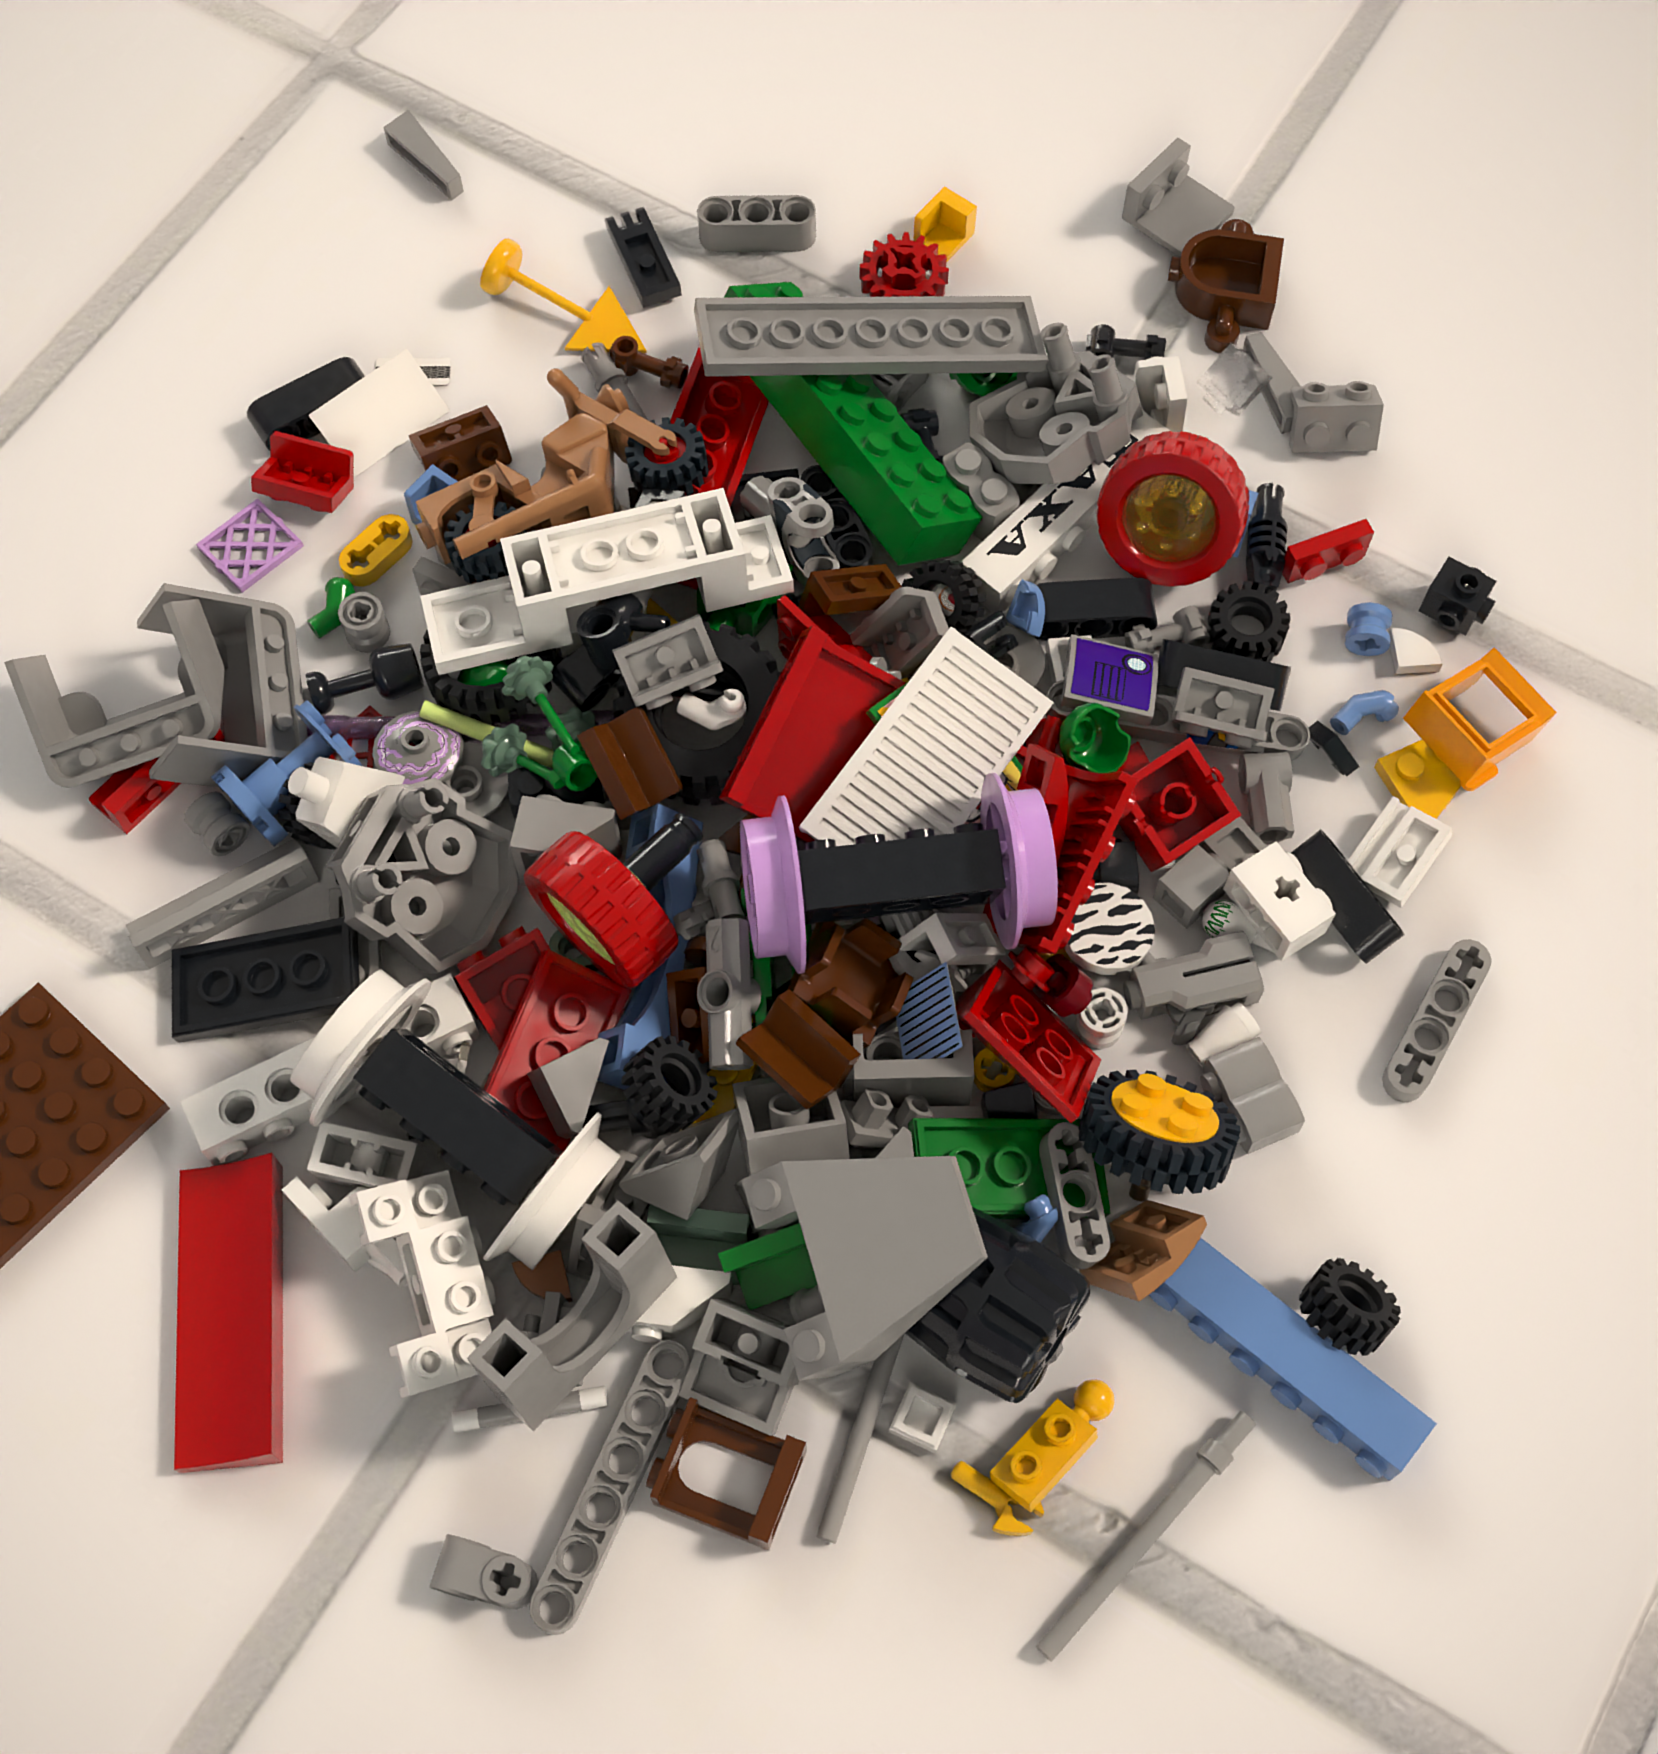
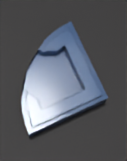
[1006,579,1045,637]

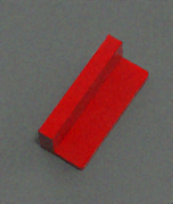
[89,728,225,834]

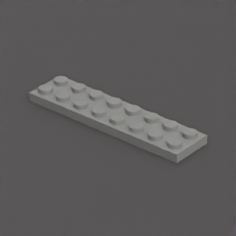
[694,296,1048,376]

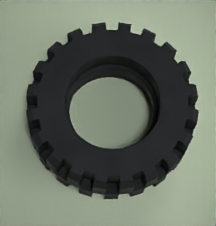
[613,622,781,806]

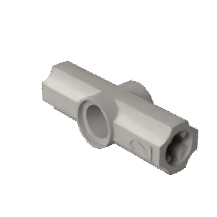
[697,918,762,1071]

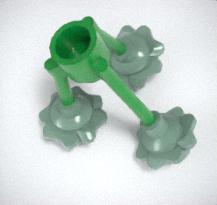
[481,656,598,791]

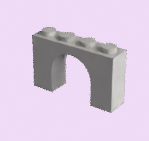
[467,1200,677,1432]

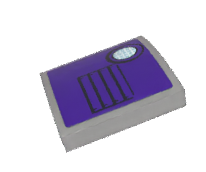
[1060,634,1158,726]

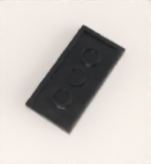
[172,917,360,1043]

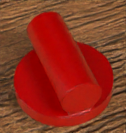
[1025,715,1064,758]

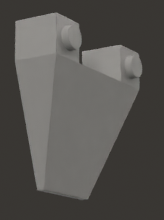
[741,1156,988,1380]

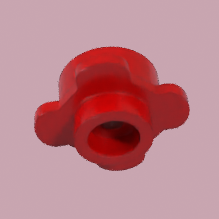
[1007,946,1055,993]

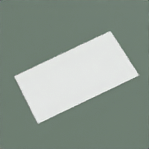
[309,348,450,477]

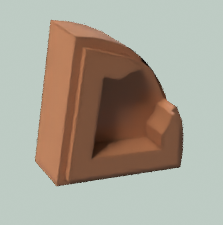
[512,1250,573,1302]

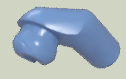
[1330,690,1399,735]
[1015,1194,1058,1243]

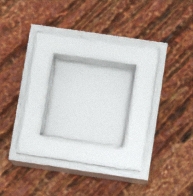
[889,1382,957,1454]

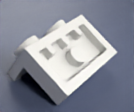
[1134,356,1188,432]

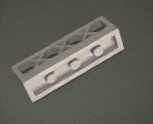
[126,839,319,969]

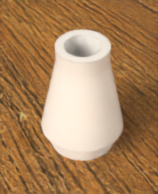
[1186,1002,1261,1068]

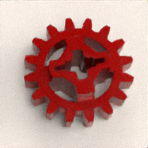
[859,232,949,297]

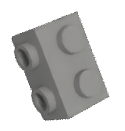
[1289,381,1384,453]
[850,587,949,679]
[612,614,723,710]
[1170,667,1275,749]

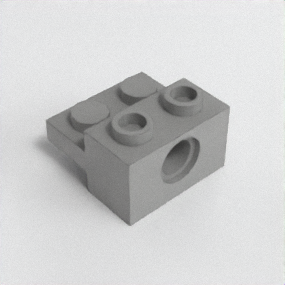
[678,1298,800,1436]

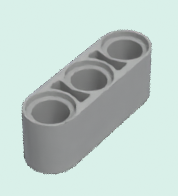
[697,195,816,252]

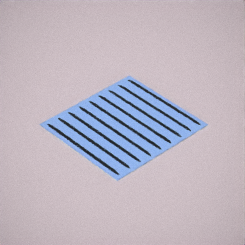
[896,962,963,1059]

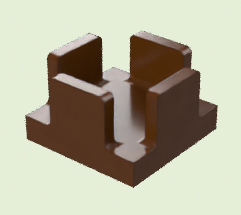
[786,918,914,1049]

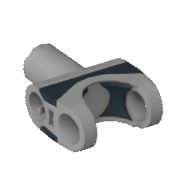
[740,476,840,586]

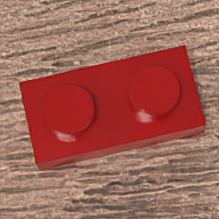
[1282,519,1374,583]

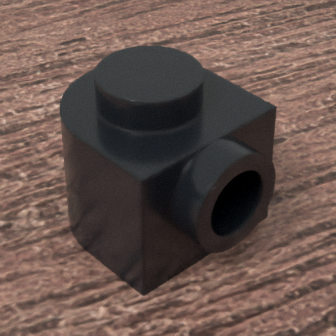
[1092,838,1139,894]

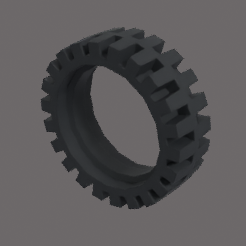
[420,630,558,724]

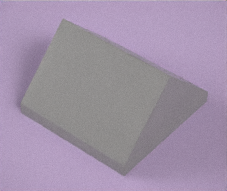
[619,1108,739,1221]

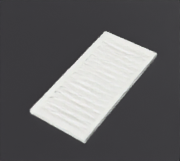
[799,627,1054,846]

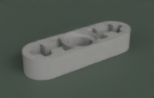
[1039,1122,1110,1269]

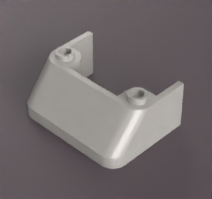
[137,583,308,788]
[4,599,225,788]

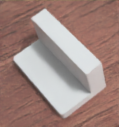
[898,913,1007,965]

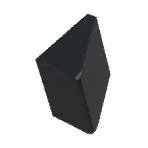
[981,1082,1038,1119]

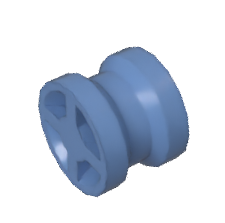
[1345,603,1393,656]

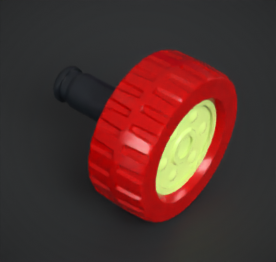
[524,813,703,989]

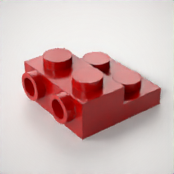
[453,926,551,1053]

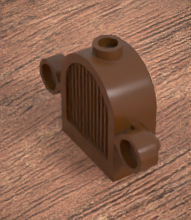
[1168,219,1284,353]

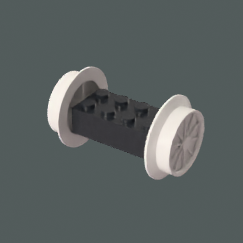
[290,970,621,1270]

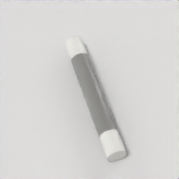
[452,1386,608,1433]

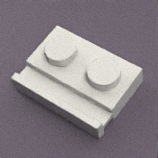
[1348,796,1452,908]

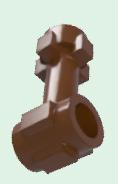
[610,336,689,389]

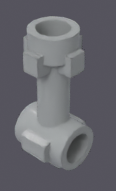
[1125,606,1211,654]

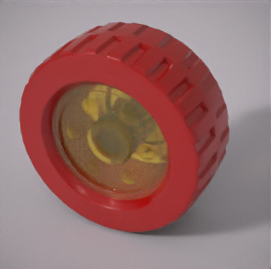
[1096,431,1249,587]

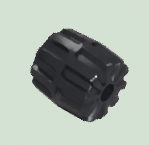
[905,1207,1091,1403]

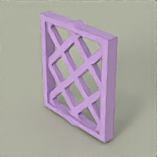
[196,498,304,593]

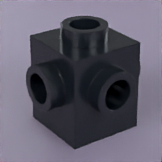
[1419,556,1497,636]

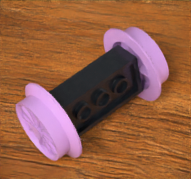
[740,773,1058,974]

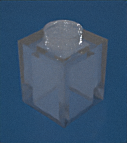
[1196,343,1273,417]

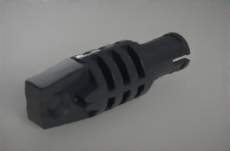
[1245,483,1288,595]

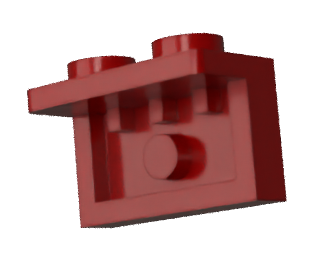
[251,431,354,513]

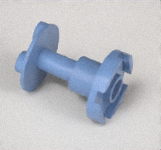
[211,700,363,847]

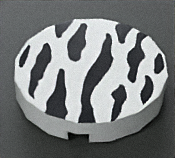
[1064,883,1155,975]

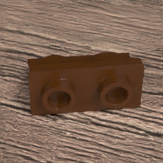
[408,405,512,481]

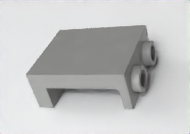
[843,1029,975,1108]

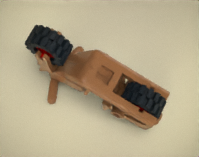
[415,368,709,585]

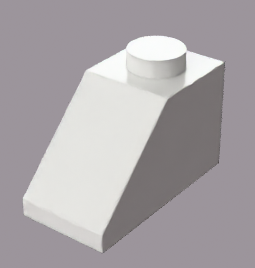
[627,1265,733,1343]

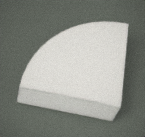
[1389,628,1443,674]

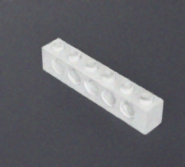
[180,973,481,1166]

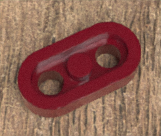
[1031,954,1093,1017]

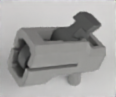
[1123,931,1264,1045]

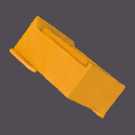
[1403,647,1557,791]

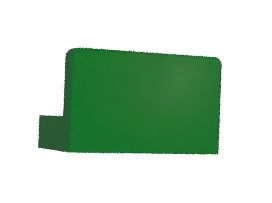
[718,1223,817,1309]

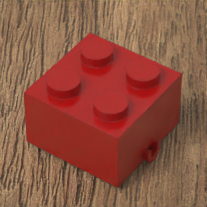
[1118,737,1241,873]

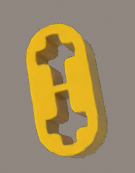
[339,514,413,587]

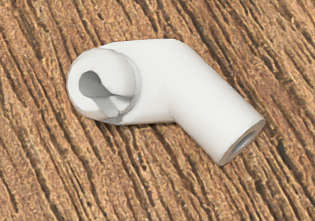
[677,688,747,730]

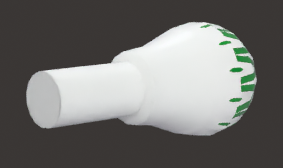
[1202,899,1273,952]

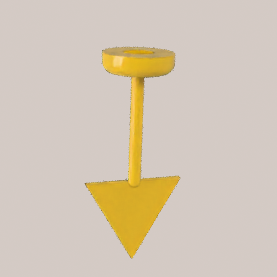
[480,238,647,353]

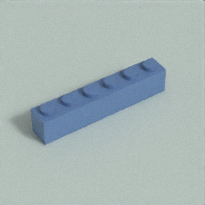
[1149,1237,1437,1481]

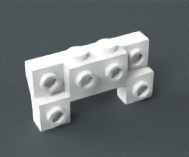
[349,1170,495,1398]

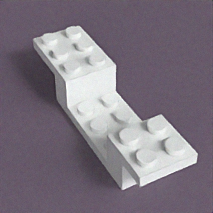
[420,488,794,675]

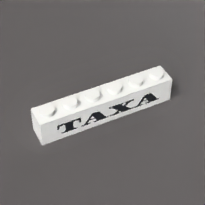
[961,410,1170,613]

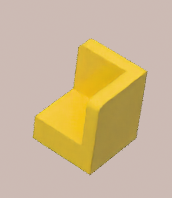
[913,186,977,262]

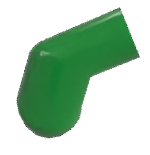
[307,577,355,639]

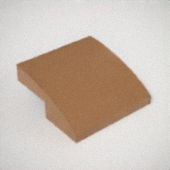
[1079,1200,1207,1302]

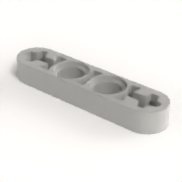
[1382,939,1492,1102]

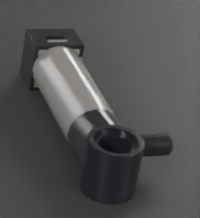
[576,488,686,670]

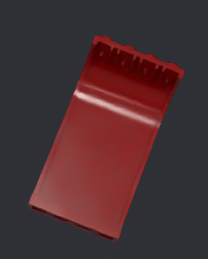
[719,626,1139,954]

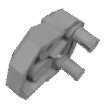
[969,323,1143,484]
[326,777,518,974]

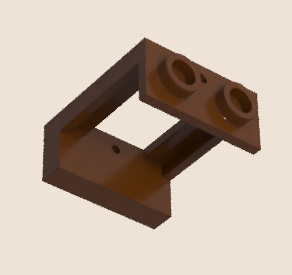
[646,1397,807,1551]

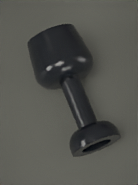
[306,643,424,716]

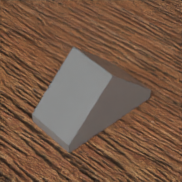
[527,1037,609,1139]

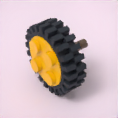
[1078,1070,1241,1202]

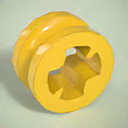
[974,1047,1015,1092]

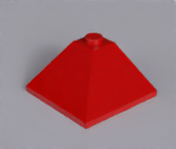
[955,959,1101,1123]

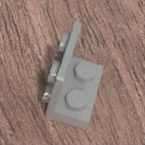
[1122,138,1235,257]

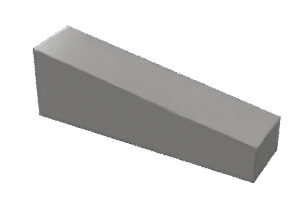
[383,110,464,200]
[1242,332,1301,434]

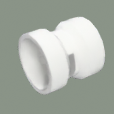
[1075,988,1128,1049]

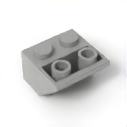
[509,794,623,886]

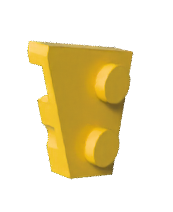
[1374,740,1461,819]

